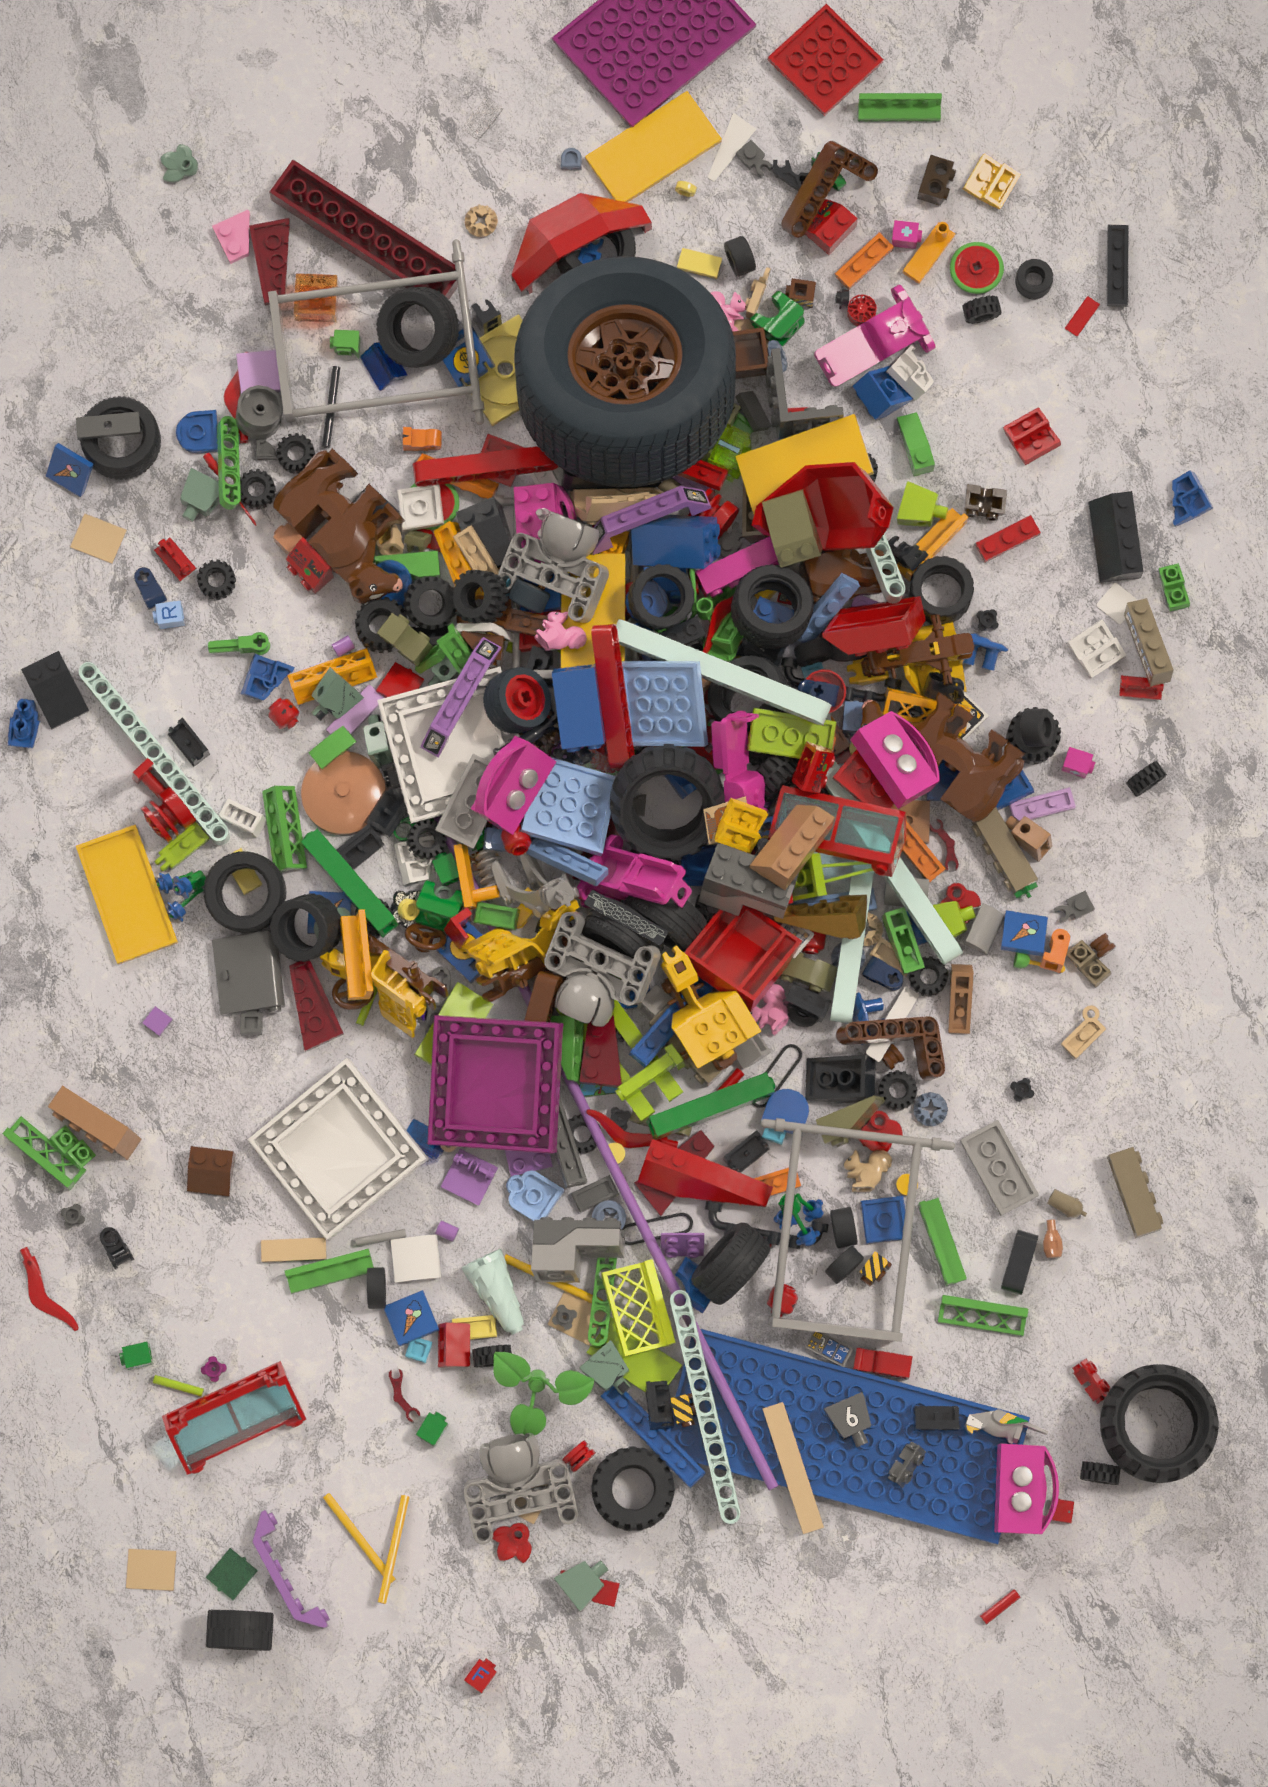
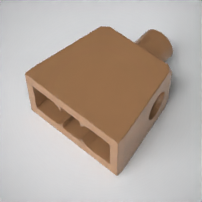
[1006,815,1052,862]

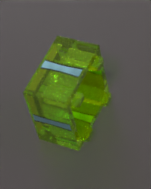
[708,424,752,483]

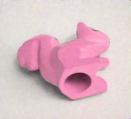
[710,291,747,332]
[535,612,587,651]
[750,984,789,1036]

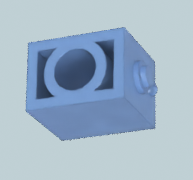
[842,701,863,737]

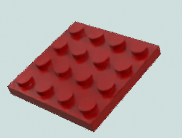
[767,3,884,116]

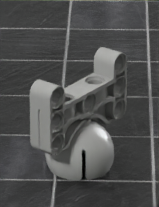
[498,511,609,623]
[544,911,661,1026]
[463,1433,578,1545]

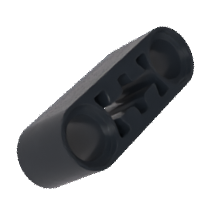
[1001,1229,1039,1295]

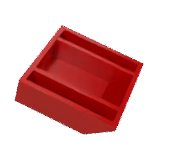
[822,596,926,656]
[684,905,802,1012]

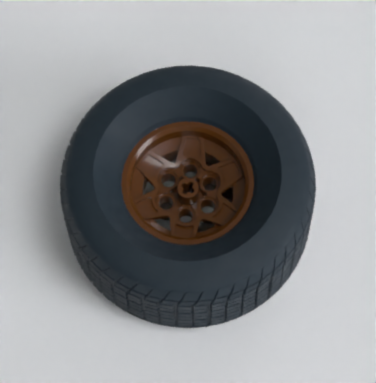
[514,256,736,487]

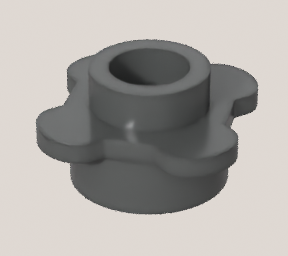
[61,1204,85,1228]
[552,1305,577,1330]

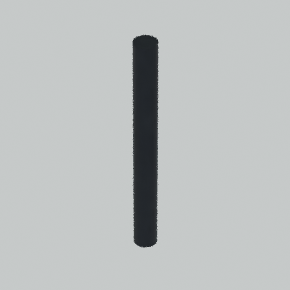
[322,366,341,448]

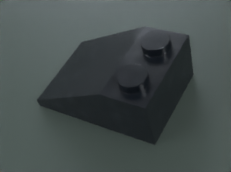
[456,497,518,568]
[21,651,89,730]
[805,1055,876,1103]

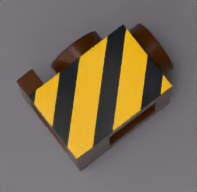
[785,278,816,308]
[859,1252,892,1287]
[671,1393,697,1428]

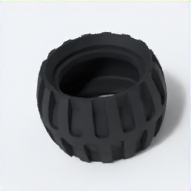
[610,744,725,861]
[1100,1364,1219,1483]

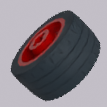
[483,667,551,734]

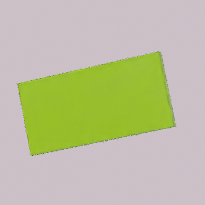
[747,708,836,759]
[414,982,494,1066]
[586,1317,682,1392]

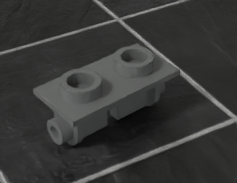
[888,1441,926,1488]

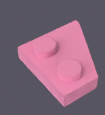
[212,210,250,264]

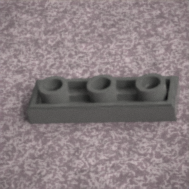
[76,412,141,440]

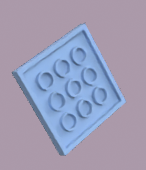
[622,661,708,747]
[521,757,616,856]

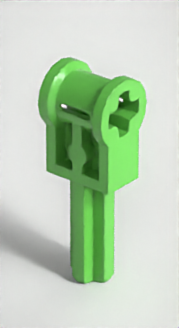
[208,632,270,655]

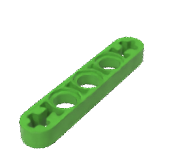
[217,416,241,510]
[588,1258,617,1348]

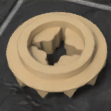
[465,204,498,237]
[863,912,883,946]

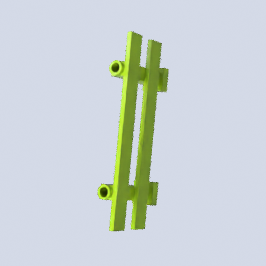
[555,974,685,1122]

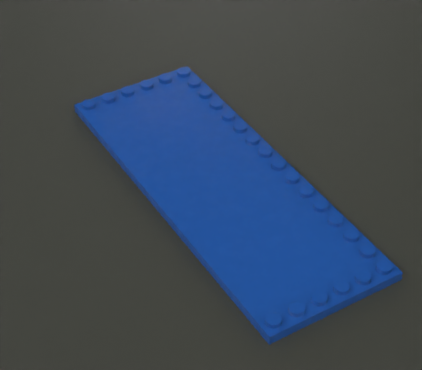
[666,1329,1030,1545]

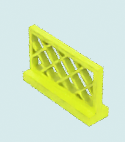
[601,1259,676,1357]

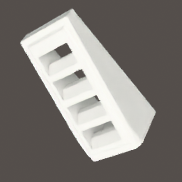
[218,799,267,837]

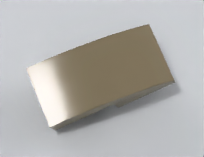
[1066,940,1111,988]

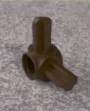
[534,727,561,756]

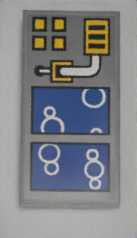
[805,1332,853,1367]

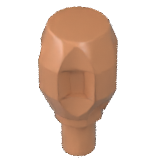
[1043,1219,1063,1258]

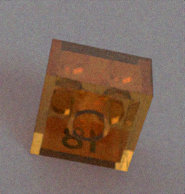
[294,273,339,323]

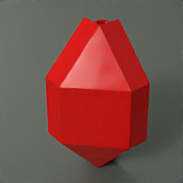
[511,193,652,294]
[752,462,894,551]

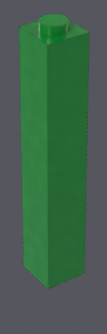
[301,828,399,938]
[646,1072,776,1140]

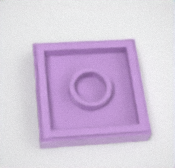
[236,350,281,394]

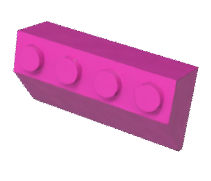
[695,536,780,598]

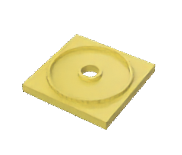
[462,314,523,426]

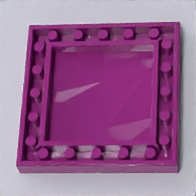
[428,1015,563,1154]

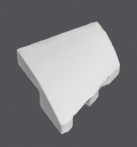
[887,343,934,401]
[394,835,434,885]

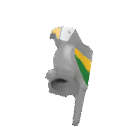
[965,1409,1048,1444]

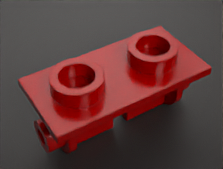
[154,537,197,582]
[1119,675,1164,700]
[1072,1358,1111,1404]

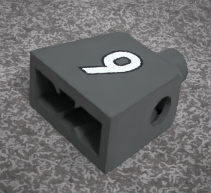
[824,1392,871,1448]

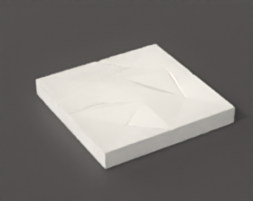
[377,667,519,824]
[248,1058,429,1240]

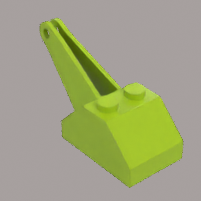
[792,853,873,901]

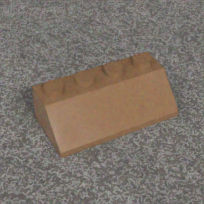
[749,805,835,890]

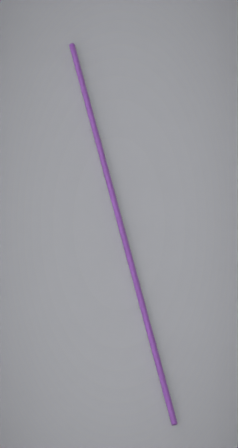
[434,816,778,1491]

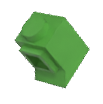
[330,330,360,359]

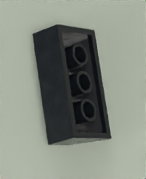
[1088,491,1144,583]

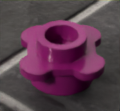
[201,1356,227,1382]

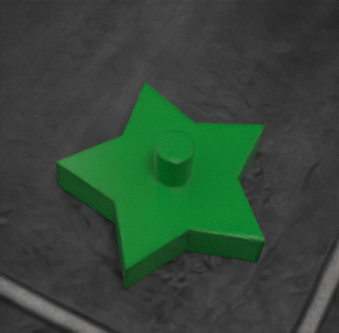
[1014,882,1038,899]

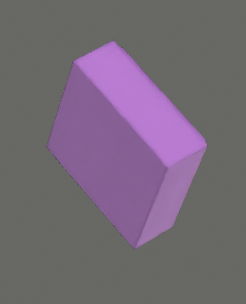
[142,1006,173,1037]

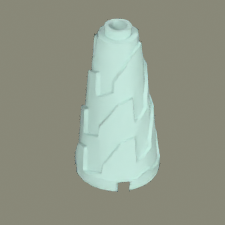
[462,1249,524,1335]

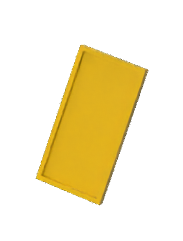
[585,91,722,202]
[736,414,874,514]
[561,554,626,668]
[76,824,178,965]

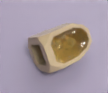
[377,524,404,555]

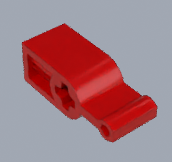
[853,1348,913,1379]

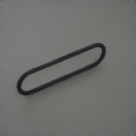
[753,1044,802,1108]
[621,1213,693,1245]

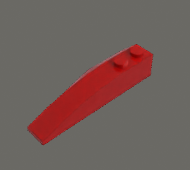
[637,1139,773,1208]

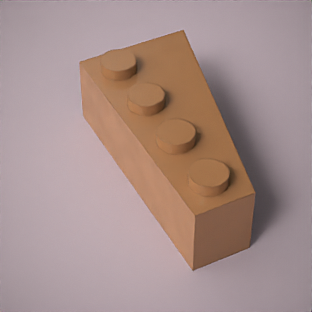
[48,1085,142,1160]

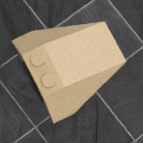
[569,488,663,525]

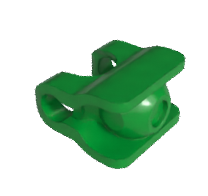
[750,291,805,347]
[414,880,464,932]

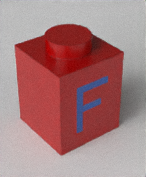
[464,1658,497,1693]

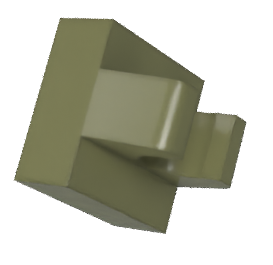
[404,530,432,553]

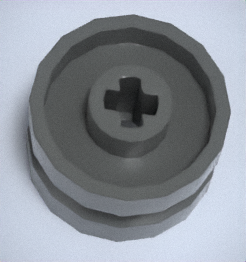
[235,385,283,440]

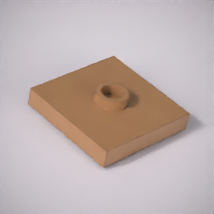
[887,800,930,844]

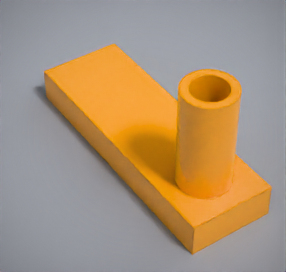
[902,222,955,284]
[453,844,500,910]

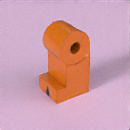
[403,427,442,451]
[1040,929,1070,973]

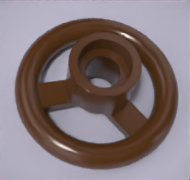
[405,923,447,953]
[332,978,374,1010]

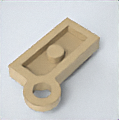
[745,267,771,319]
[1061,1005,1106,1060]

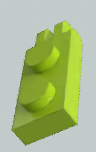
[154,822,210,872]

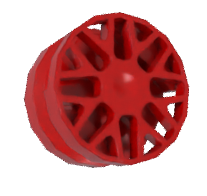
[847,294,877,326]
[562,1440,596,1473]

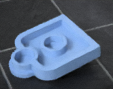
[506,1170,565,1222]

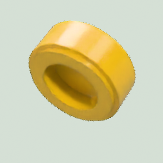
[896,1174,918,1196]

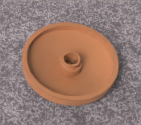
[301,751,386,836]

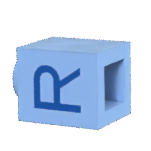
[153,601,185,629]

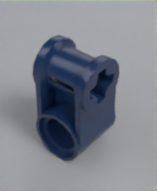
[134,567,167,610]
[798,679,840,707]
[861,956,903,991]

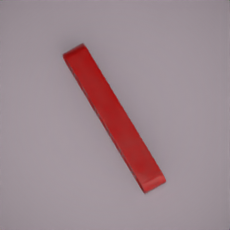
[412,446,558,487]
[591,624,635,768]

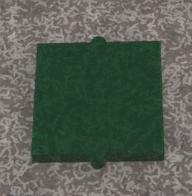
[206,1548,258,1601]

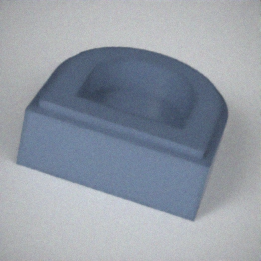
[561,148,582,170]

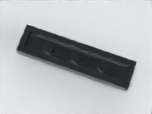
[1107,224,1129,307]

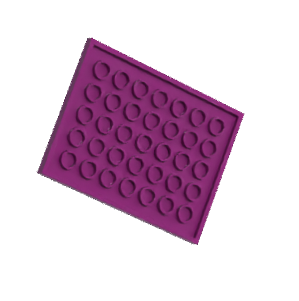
[552,0,756,128]

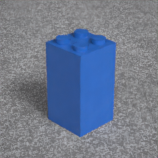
[631,514,721,569]
[552,664,606,752]

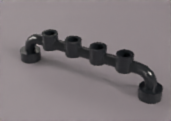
[781,657,902,703]
[705,1201,829,1250]

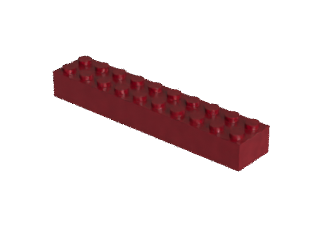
[269,160,458,300]

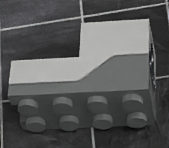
[698,843,799,919]
[531,1217,625,1283]

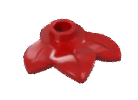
[940,883,981,924]
[861,1111,903,1152]
[492,1523,532,1563]

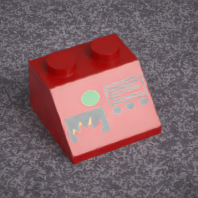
[805,199,858,255]
[286,537,334,594]
[792,741,835,793]

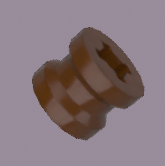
[1089,933,1116,959]
[881,1043,905,1070]

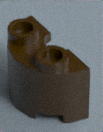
[964,484,1007,521]

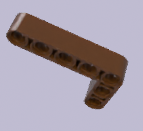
[781,141,878,238]
[524,969,568,1022]
[836,1016,945,1081]

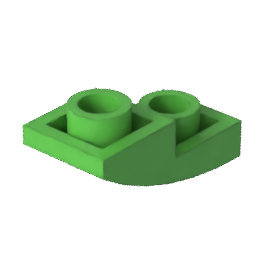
[1158,563,1190,612]
[309,726,357,769]
[48,1125,96,1169]

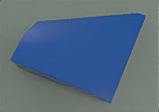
[1172,470,1213,527]
[241,654,295,701]

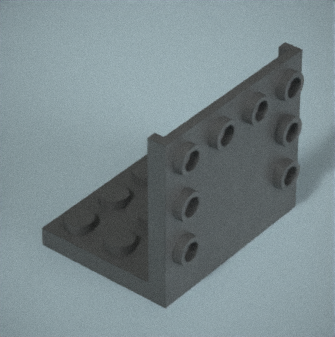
[766,348,844,441]

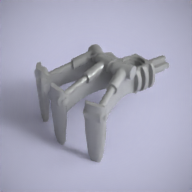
[491,843,579,918]

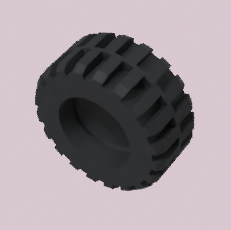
[591,1446,675,1531]

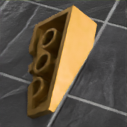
[774,895,867,939]

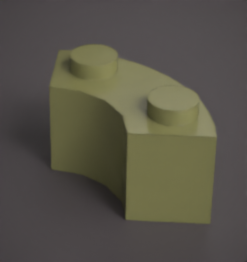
[377,613,433,667]
[780,953,838,993]

